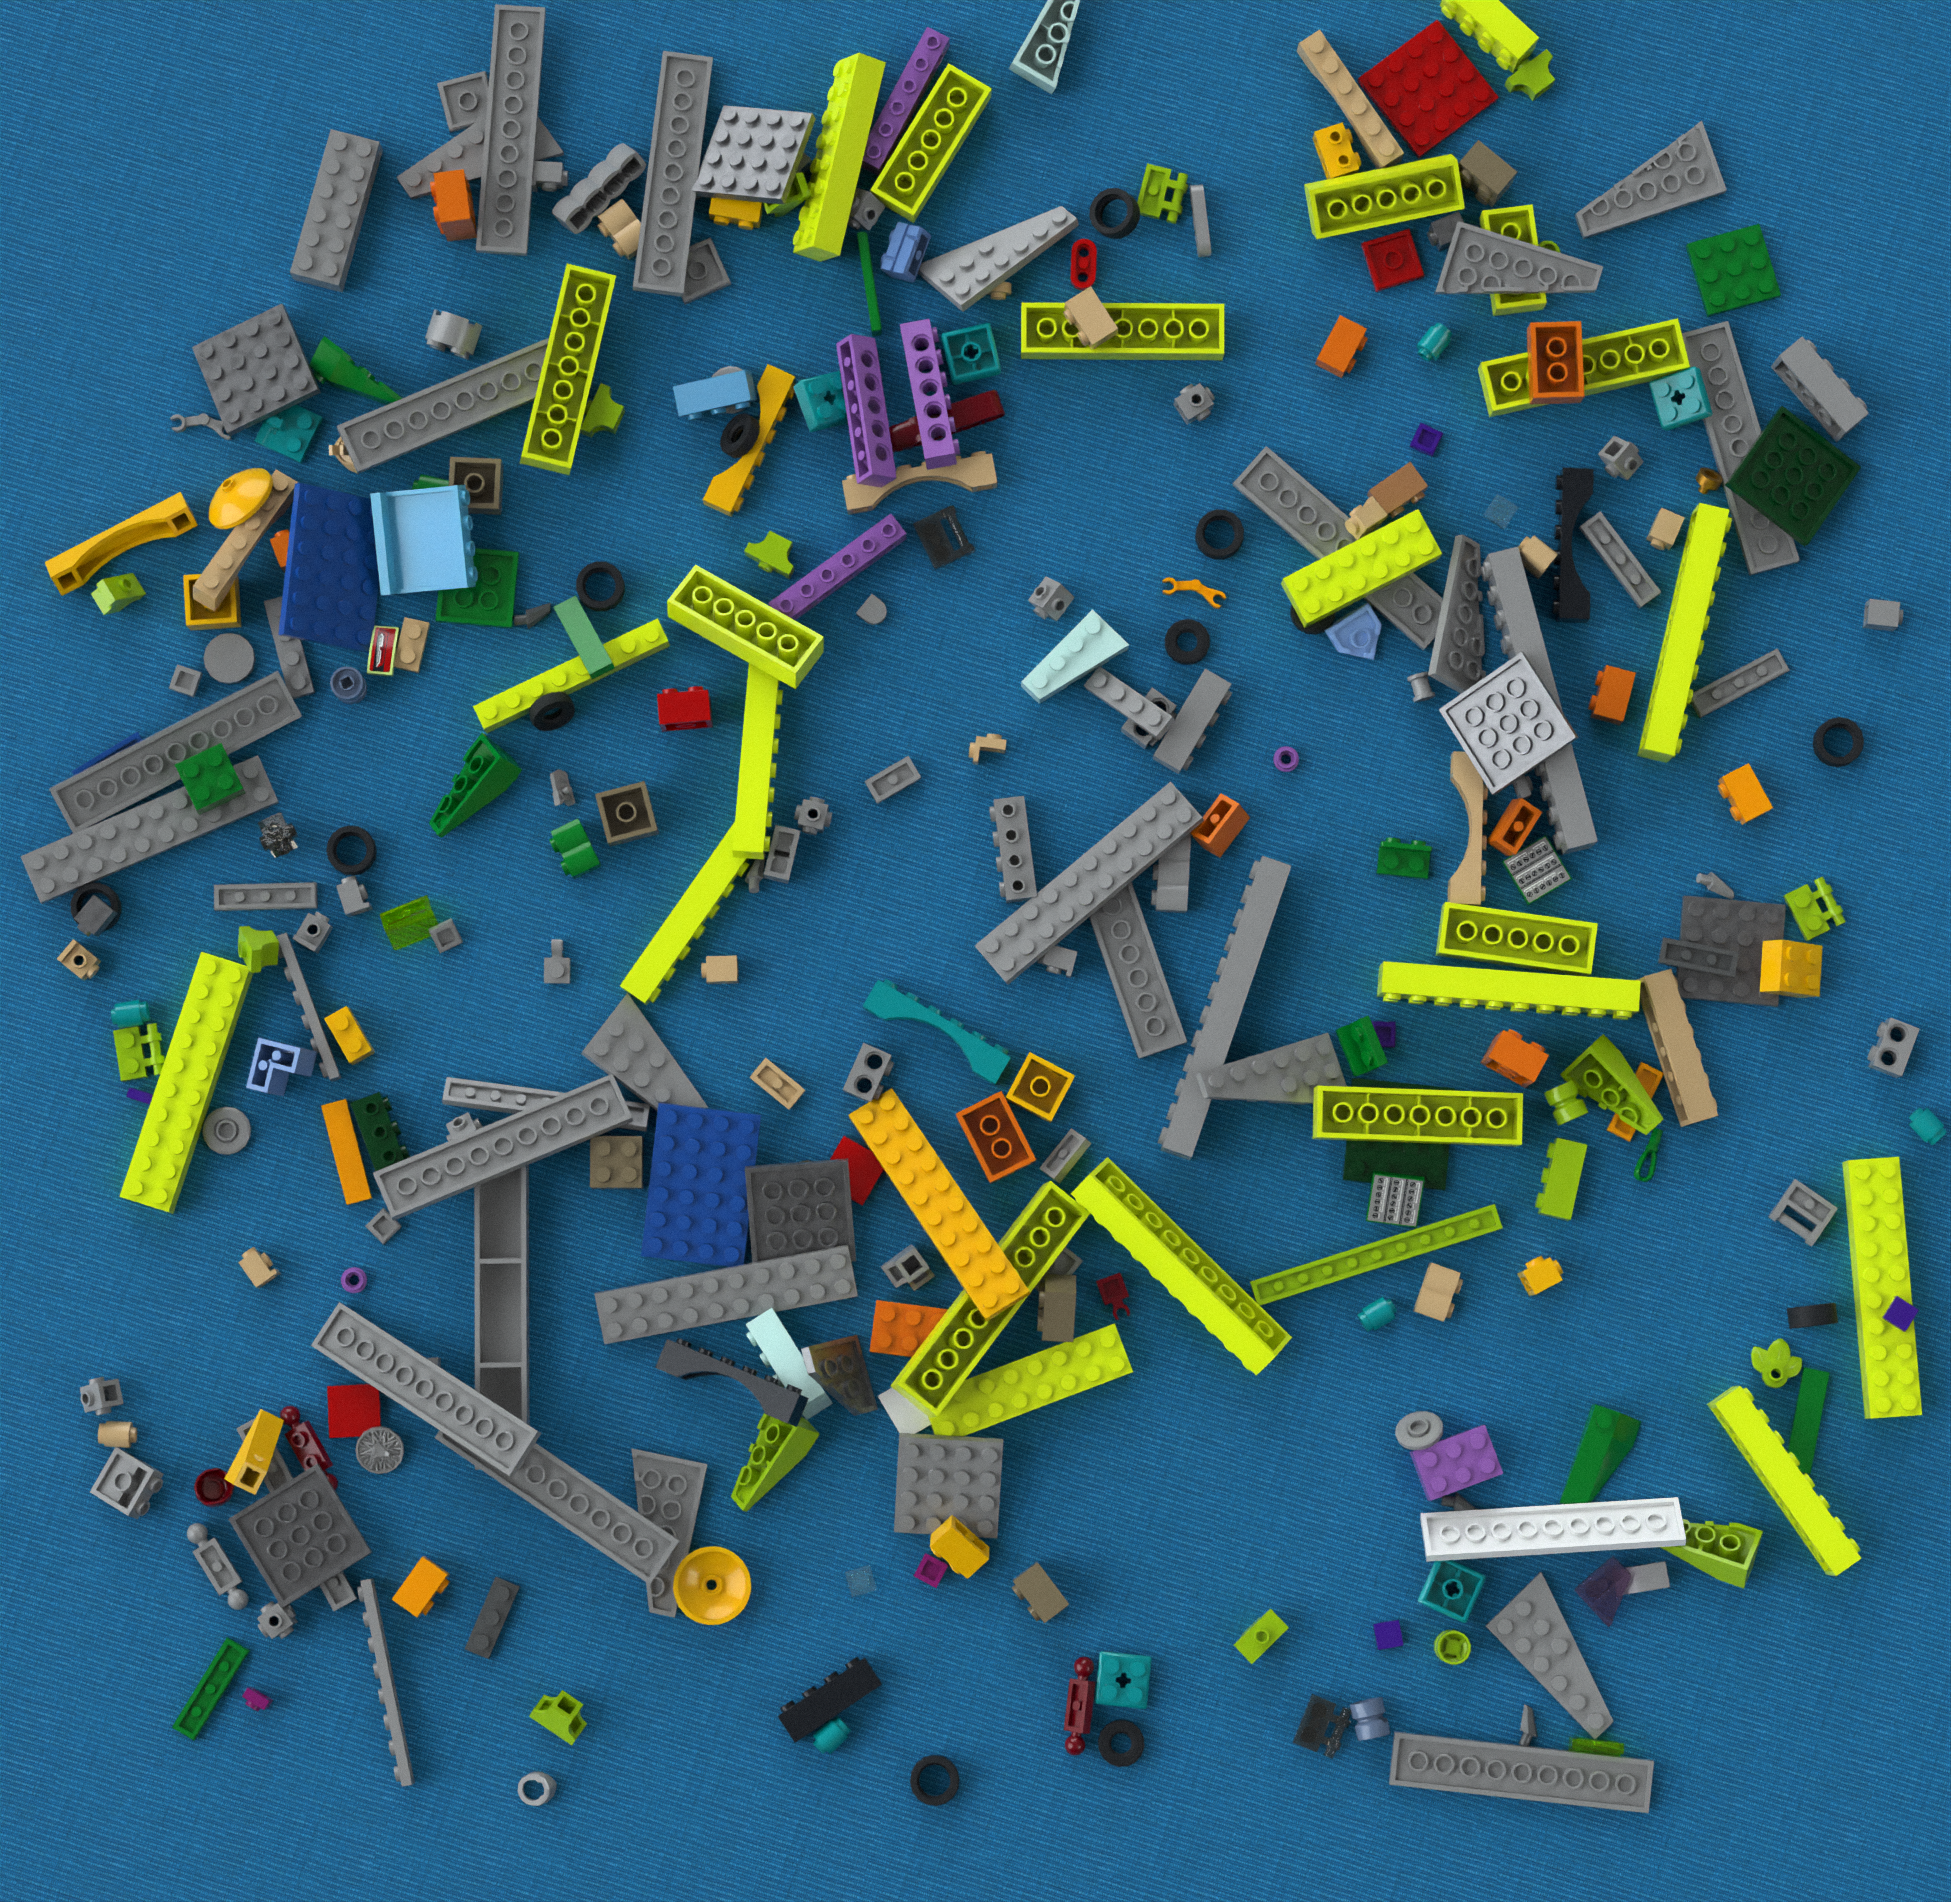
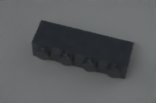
[778,1656,882,1742]

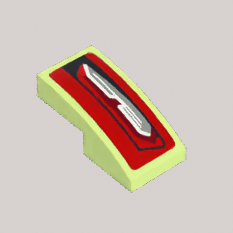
[367,625,400,677]

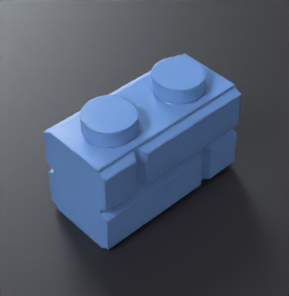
[880,222,931,283]

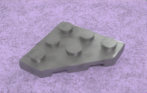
[801,1335,878,1416]

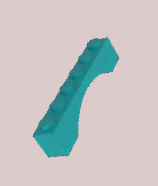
[863,979,1011,1085]

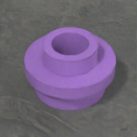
[1273,746,1299,772]
[341,1267,367,1293]

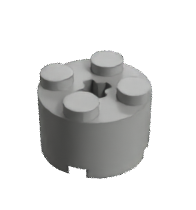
[425,309,482,360]

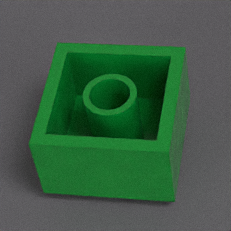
[175,743,246,815]

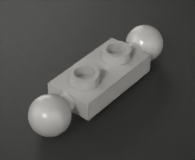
[187,1523,249,1610]

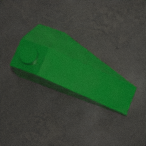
[309,336,402,405]
[429,733,522,838]
[1559,1404,1641,1504]

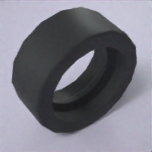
[1089,188,1140,239]
[1195,509,1244,560]
[576,562,625,611]
[1813,717,1864,767]
[326,825,377,876]
[70,883,121,932]
[1787,1303,1838,1329]
[910,1755,959,1806]

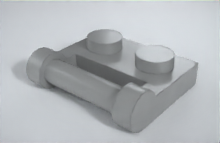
[1768,1179,1838,1246]

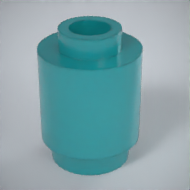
[1416,323,1452,362]
[111,999,150,1029]
[1908,1107,1947,1145]
[1357,1297,1397,1332]
[813,1716,851,1754]

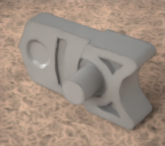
[550,769,575,806]

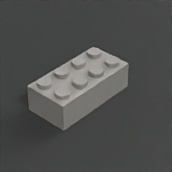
[1771,337,1869,443]

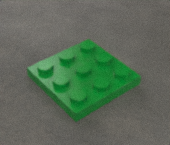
[1686,224,1781,317]
[435,548,519,629]

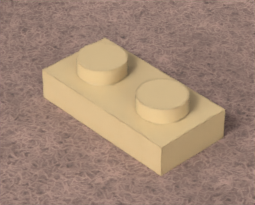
[394,617,430,673]
[749,1058,805,1110]

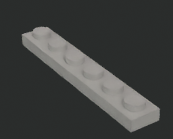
[277,933,341,1082]

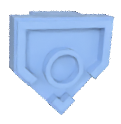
[1324,603,1382,660]

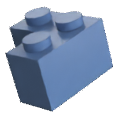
[246,1038,317,1096]

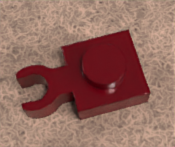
[1096,1272,1130,1320]

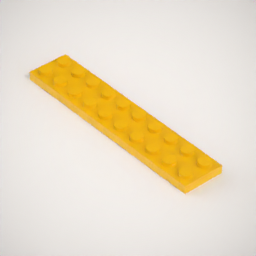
[849,1088,1030,1322]

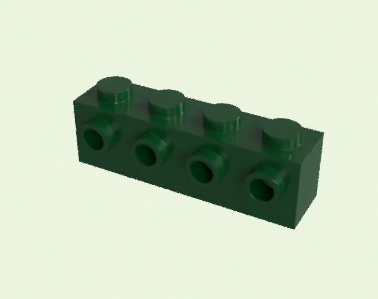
[351,1092,410,1172]

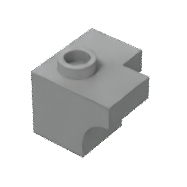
[880,1244,935,1291]

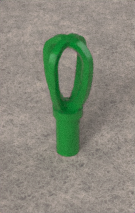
[1634,1128,1663,1182]

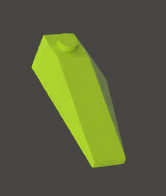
[1560,1034,1663,1135]
[731,1413,820,1512]
[1661,1519,1763,1588]

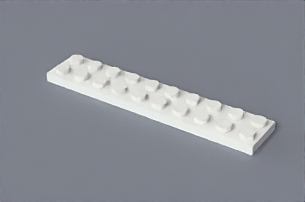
[1420,1497,1686,1562]

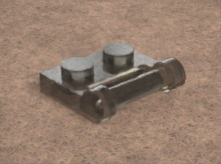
[913,505,976,570]

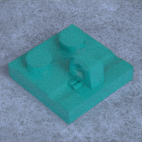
[254,405,323,464]

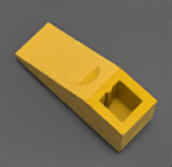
[224,1409,284,1495]

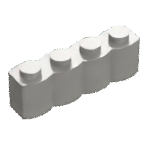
[552,143,647,234]
[1151,832,1191,913]

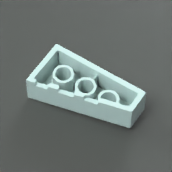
[1009,0,1080,95]
[1021,609,1129,704]
[746,1308,833,1420]

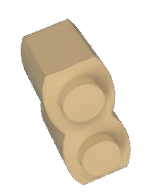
[597,199,641,260]
[1518,535,1558,579]
[1413,1263,1463,1322]

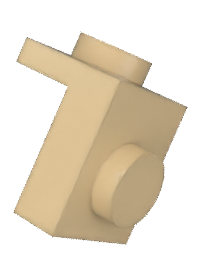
[969,734,1007,765]

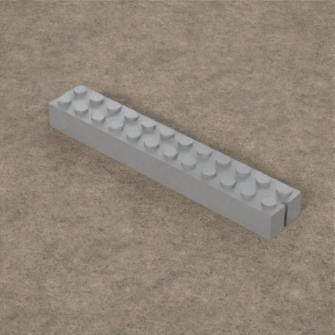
[1480,547,1598,855]
[1158,856,1291,1160]
[474,1165,530,1470]

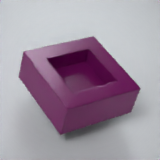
[914,1553,948,1588]
[242,1687,273,1711]

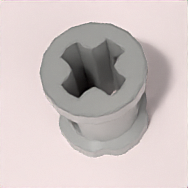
[1407,672,1435,703]

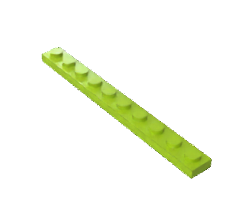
[1250,1204,1502,1306]

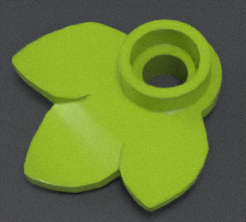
[1751,1338,1802,1388]

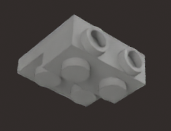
[90,1447,164,1519]

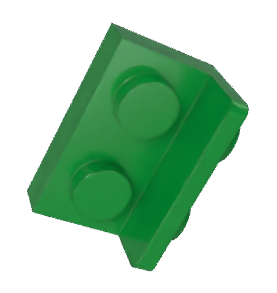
[1376,838,1432,880]
[1336,1015,1388,1077]

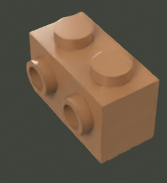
[1367,462,1428,519]

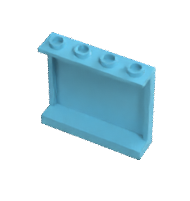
[370,485,478,595]

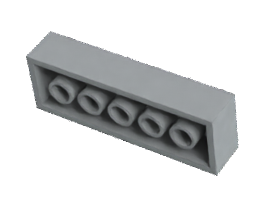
[290,129,383,292]

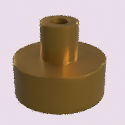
[1695,468,1723,494]

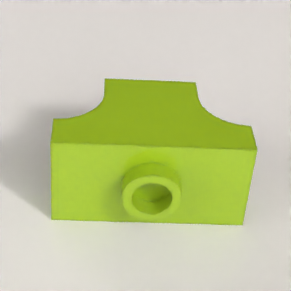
[1504,49,1555,101]
[763,172,811,217]
[581,383,625,438]
[744,531,794,579]
[91,573,146,615]
[238,926,279,973]
[1233,1609,1289,1664]
[529,1690,587,1745]

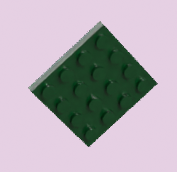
[1725,406,1861,547]
[1342,1078,1455,1191]

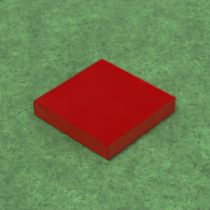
[1361,229,1425,292]
[830,1136,884,1206]
[327,1384,381,1438]

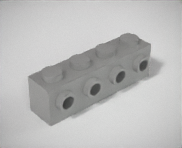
[1153,669,1233,774]
[989,796,1037,903]

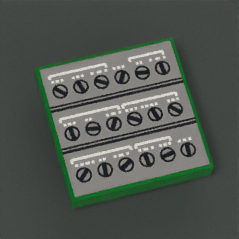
[1501,835,1572,906]
[1366,1170,1425,1228]

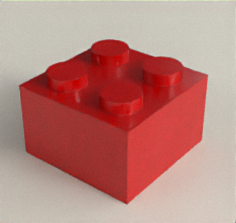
[657,686,713,732]

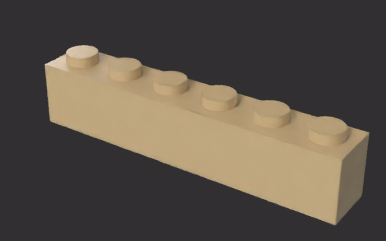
[1637,969,1718,1127]

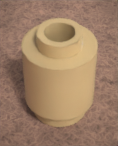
[98,1421,137,1448]

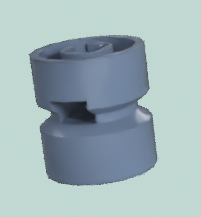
[330,666,367,705]
[1350,1697,1391,1741]

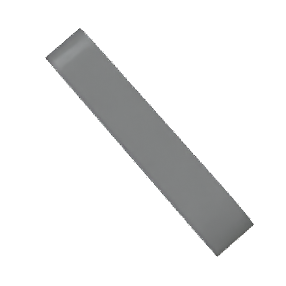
[1190,184,1211,257]

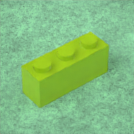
[1535,1138,1587,1221]

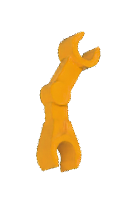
[1162,577,1226,609]

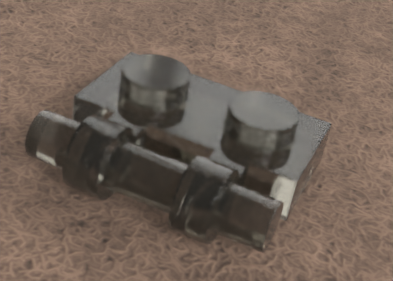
[1292,1694,1351,1759]

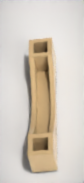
[1297,30,1404,169]
[842,451,997,515]
[193,470,298,611]
[1447,751,1488,907]

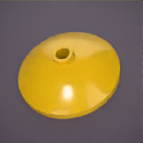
[209,468,273,529]
[673,1546,751,1625]

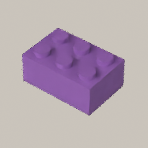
[1410,1425,1503,1501]

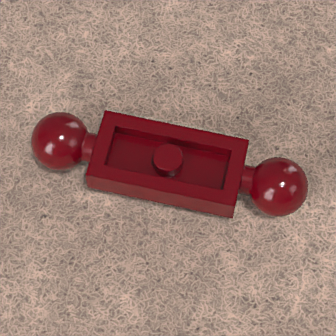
[280,1406,338,1490]
[1064,1656,1096,1756]

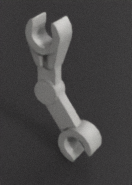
[170,413,232,440]

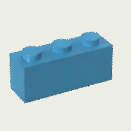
[673,370,757,421]

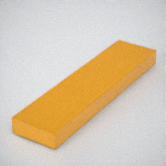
[321,1099,373,1205]

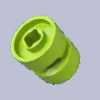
[1543,1080,1589,1126]
[1434,1630,1471,1665]

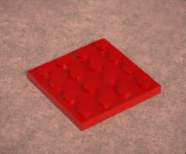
[1357,19,1499,159]

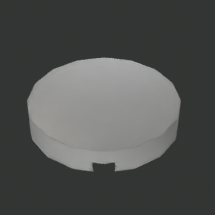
[204,633,256,685]

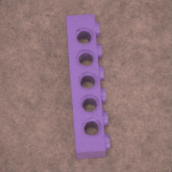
[861,27,950,176]
[900,319,960,470]
[836,334,897,488]
[768,514,906,620]

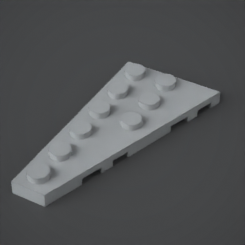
[396,116,564,200]
[1575,121,1727,239]
[918,206,1079,312]
[1435,221,1603,294]
[1428,534,1486,694]
[581,993,709,1112]
[1196,1033,1347,1105]
[631,1448,708,1618]
[1485,1572,1614,1739]

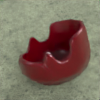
[194,1468,234,1508]

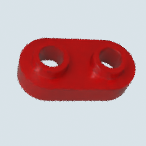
[1070,239,1097,290]

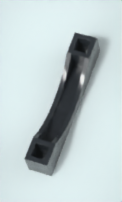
[1552,468,1594,623]
[655,1338,809,1427]

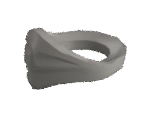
[518,1771,557,1806]

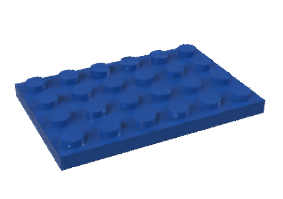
[278,483,379,653]
[641,1102,762,1267]

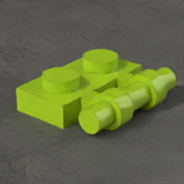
[1137,163,1188,224]
[1783,876,1846,941]
[113,1023,165,1082]

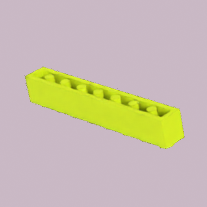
[473,618,670,733]
[732,663,783,860]
[620,822,749,1005]

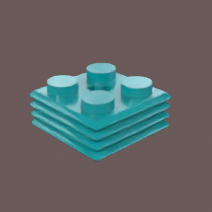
[941,323,1001,385]
[1649,366,1713,431]
[794,371,848,432]
[1418,1560,1486,1623]
[1095,1651,1152,1709]

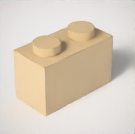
[1063,286,1118,350]

